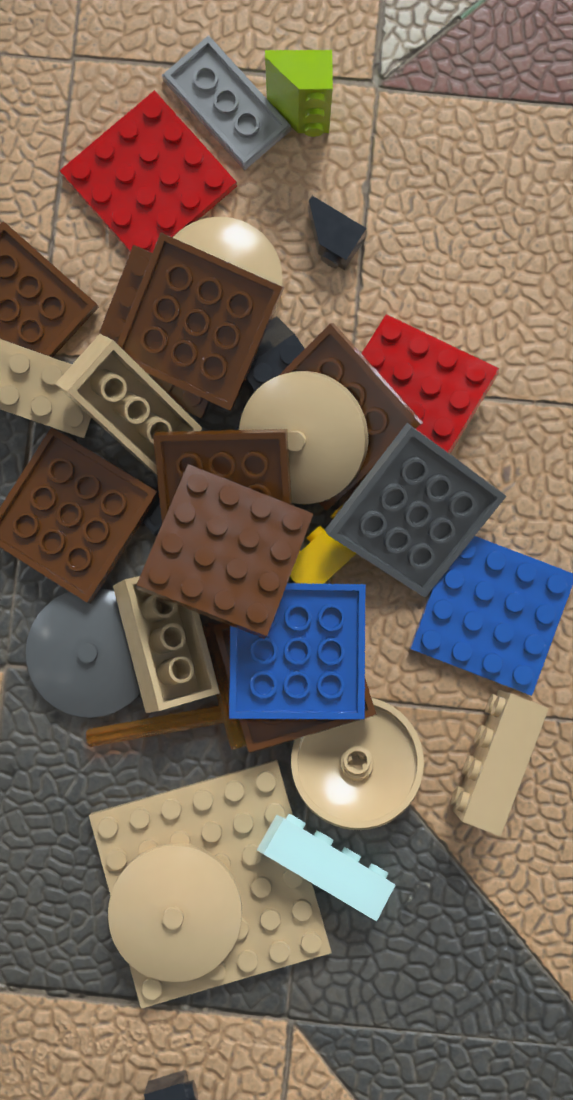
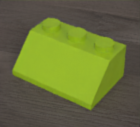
[265,50,333,137]

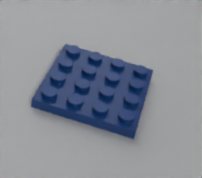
[409,536,573,696]
[229,583,366,719]

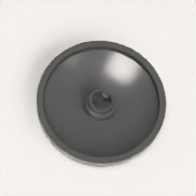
[26,589,141,717]

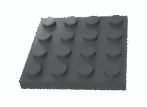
[325,423,507,597]

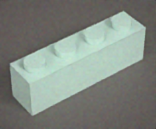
[257,814,395,921]

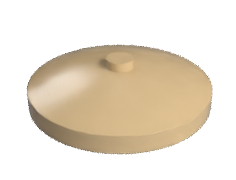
[173,217,282,314]
[239,371,368,504]
[291,698,424,830]
[108,843,242,982]

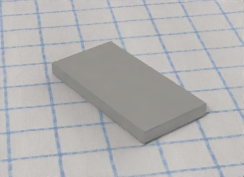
[162,35,291,171]

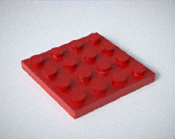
[59,90,237,253]
[361,314,499,454]

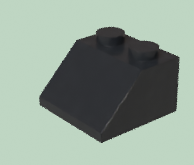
[245,316,305,393]

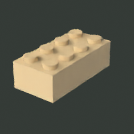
[55,334,202,475]
[0,339,91,438]
[113,576,220,713]
[451,689,549,837]

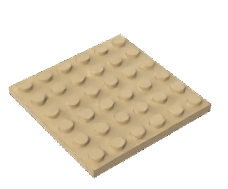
[89,760,332,1009]

